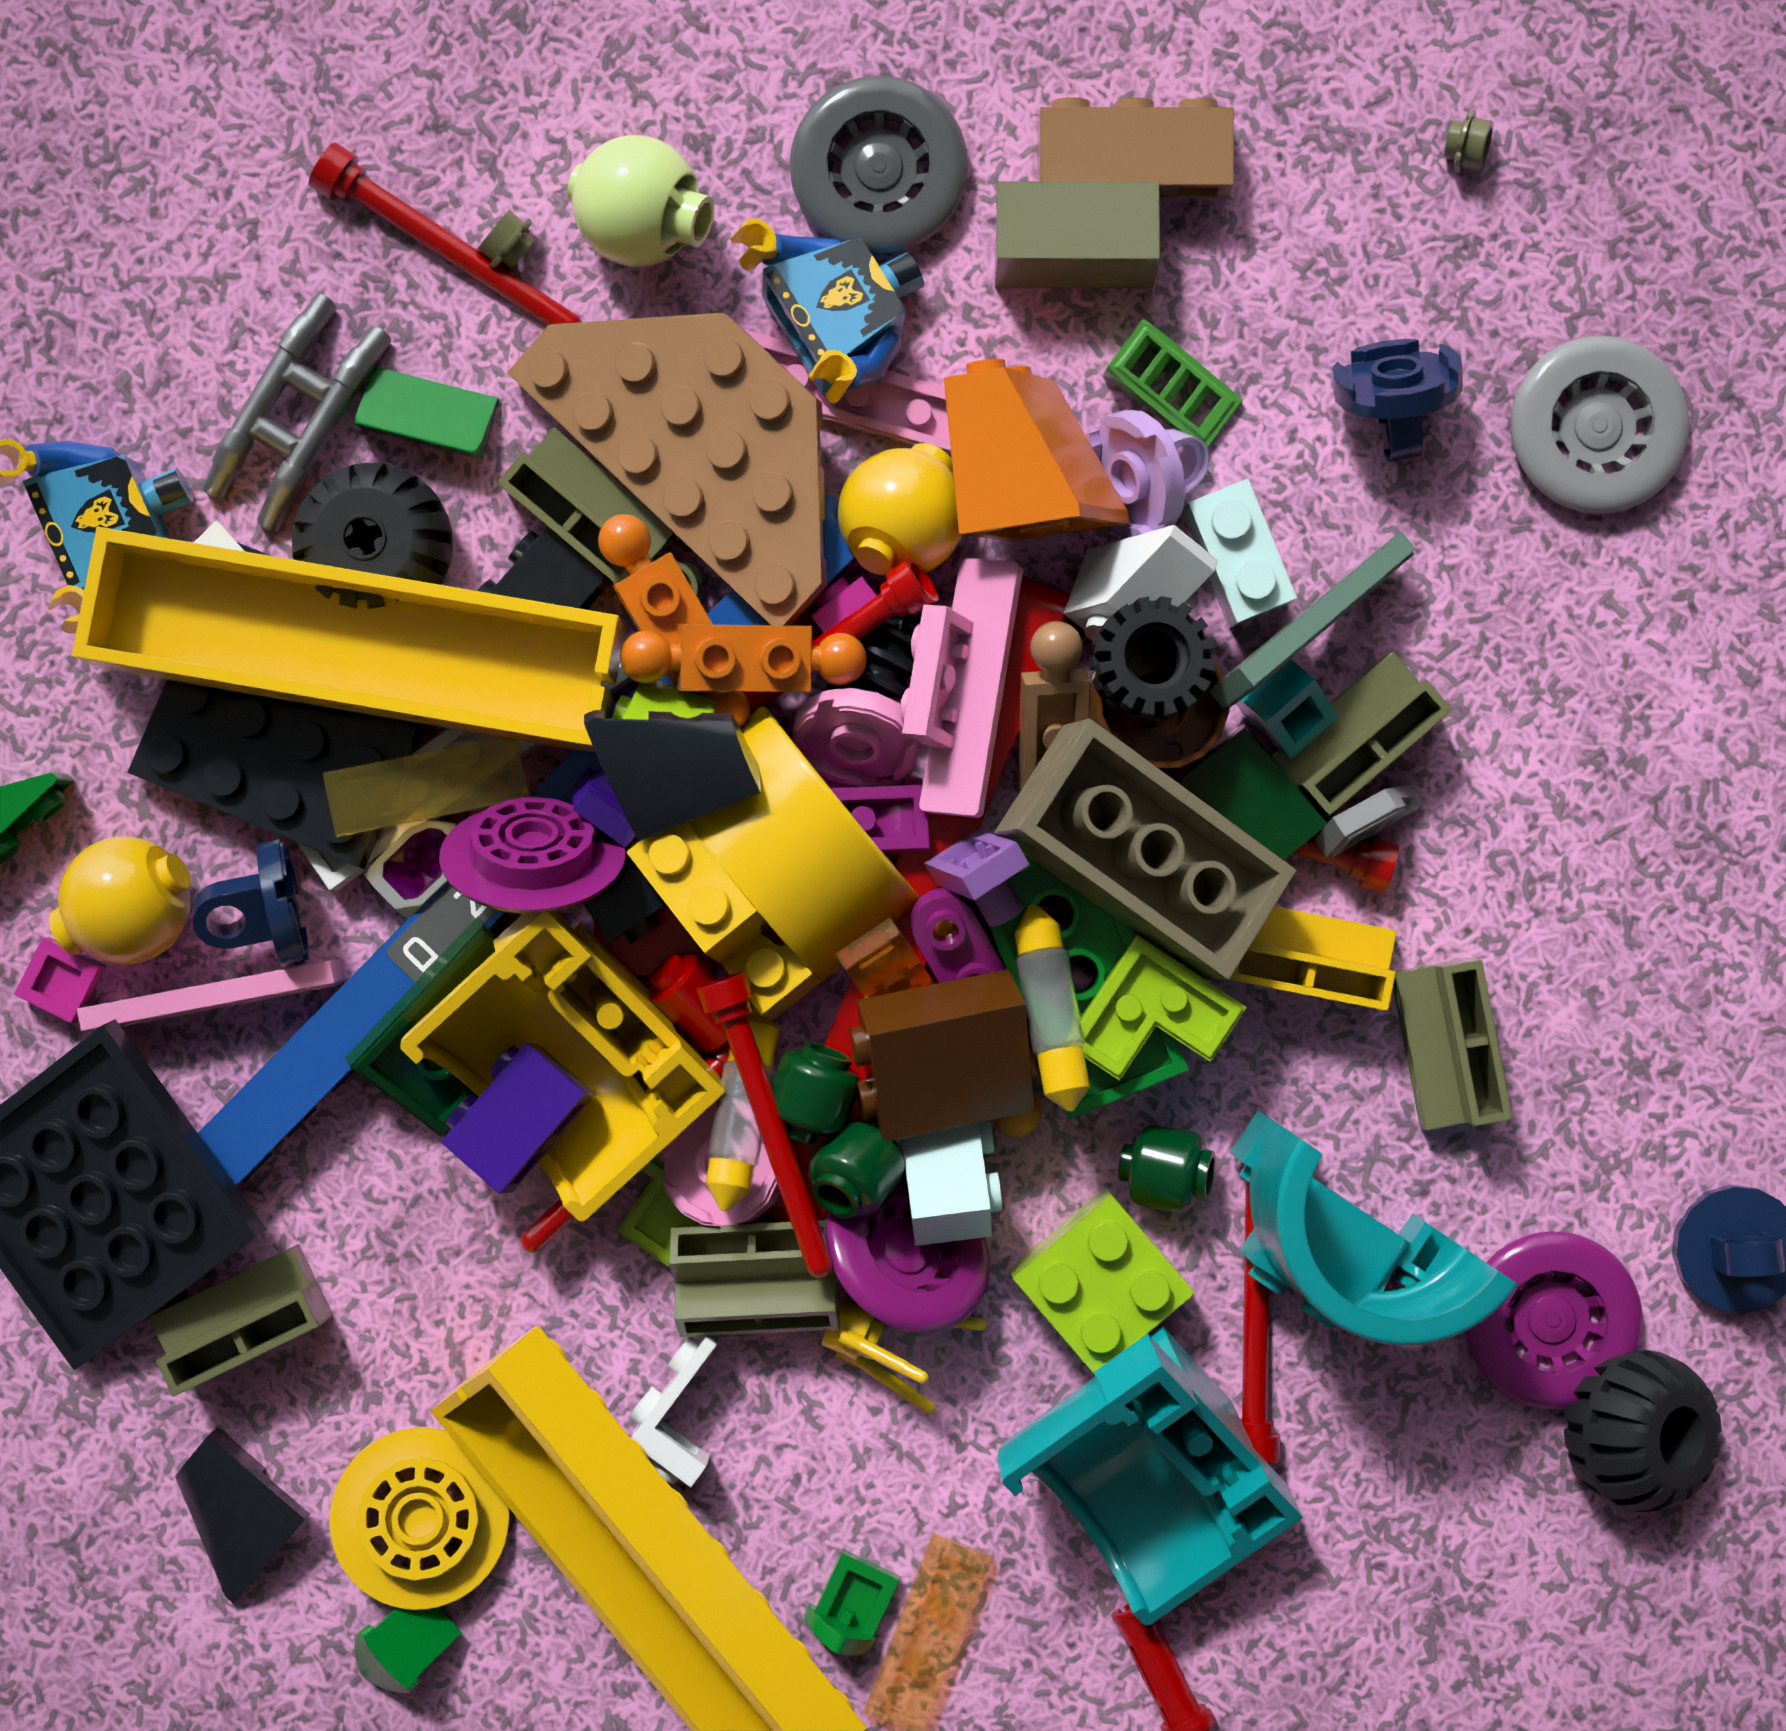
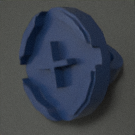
[193,839,309,968]

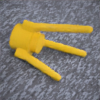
[821,1298,987,1414]

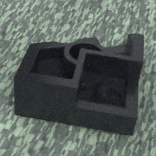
[584,710,761,841]
[175,1427,310,1603]

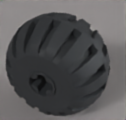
[291,462,453,609]
[1564,1350,1722,1512]

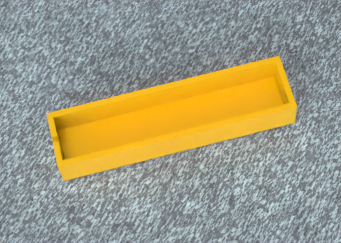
[72,526,626,753]
[430,1325,867,1731]

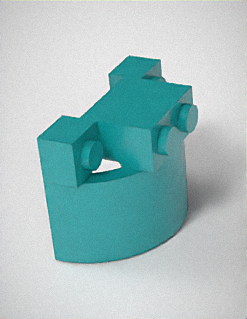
[1230,1110,1519,1345]
[997,1326,1303,1625]

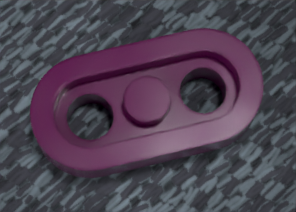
[910,888,1005,983]

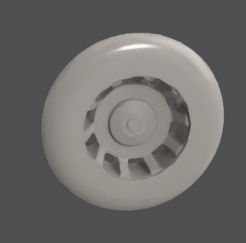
[1511,336,1689,514]

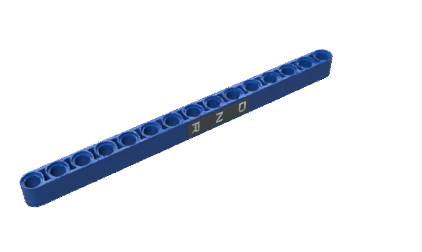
[198,492,854,1186]

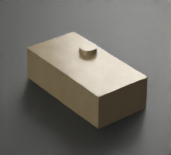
[994,719,1297,980]

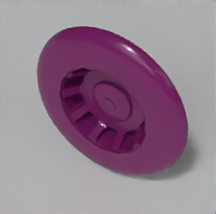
[439,797,625,914]
[826,1169,990,1333]
[1465,1231,1643,1410]

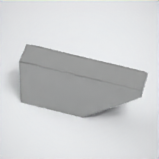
[1315,784,1424,858]

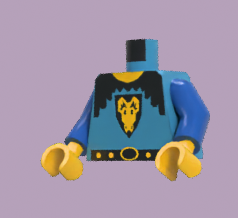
[730,218,924,403]
[0,439,193,634]

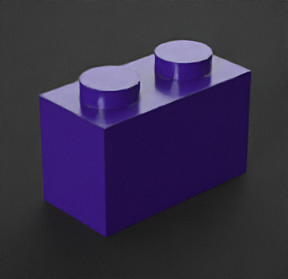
[441,1043,596,1194]

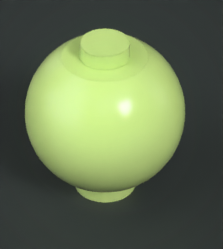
[568,135,714,267]

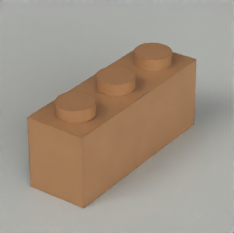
[1037,97,1234,198]

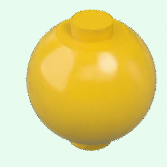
[838,443,962,576]
[49,836,191,965]

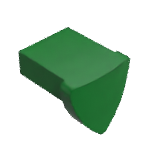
[804,1549,900,1655]
[354,1607,462,1693]

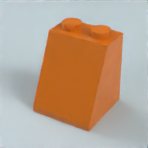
[944,359,1129,541]

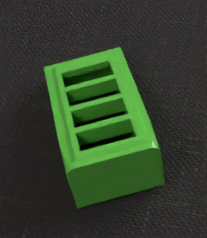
[1103,318,1243,447]

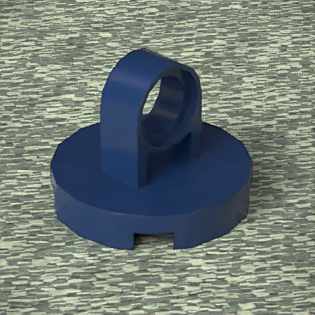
[1333,339,1463,462]
[1672,1185,1786,1314]

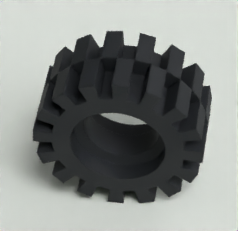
[1089,596,1217,722]

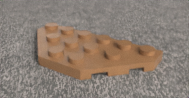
[507,313,827,626]

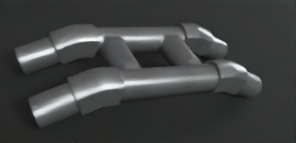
[202,293,391,532]

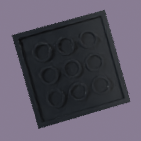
[127,542,426,870]
[0,1019,267,1370]

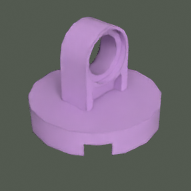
[1086,410,1209,539]

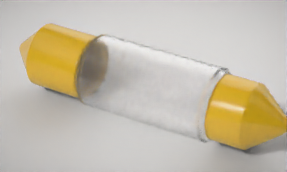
[1014,904,1090,1112]
[705,1009,780,1212]

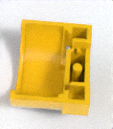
[626,707,920,1021]
[400,911,726,1221]

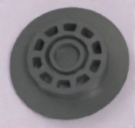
[790,76,968,254]

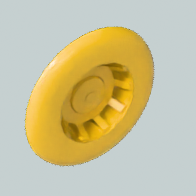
[329,1427,509,1610]

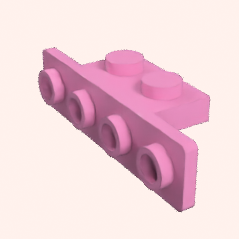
[900,558,1023,818]

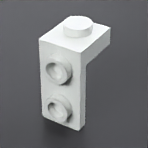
[629,1336,719,1487]

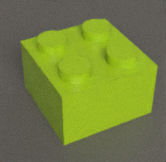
[1010,1187,1195,1376]

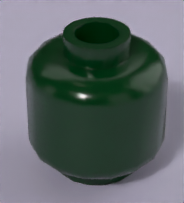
[771,1042,860,1144]
[808,1121,905,1219]
[1118,1125,1216,1214]

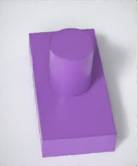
[924,829,1030,927]

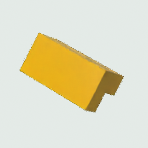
[1229,906,1397,1011]

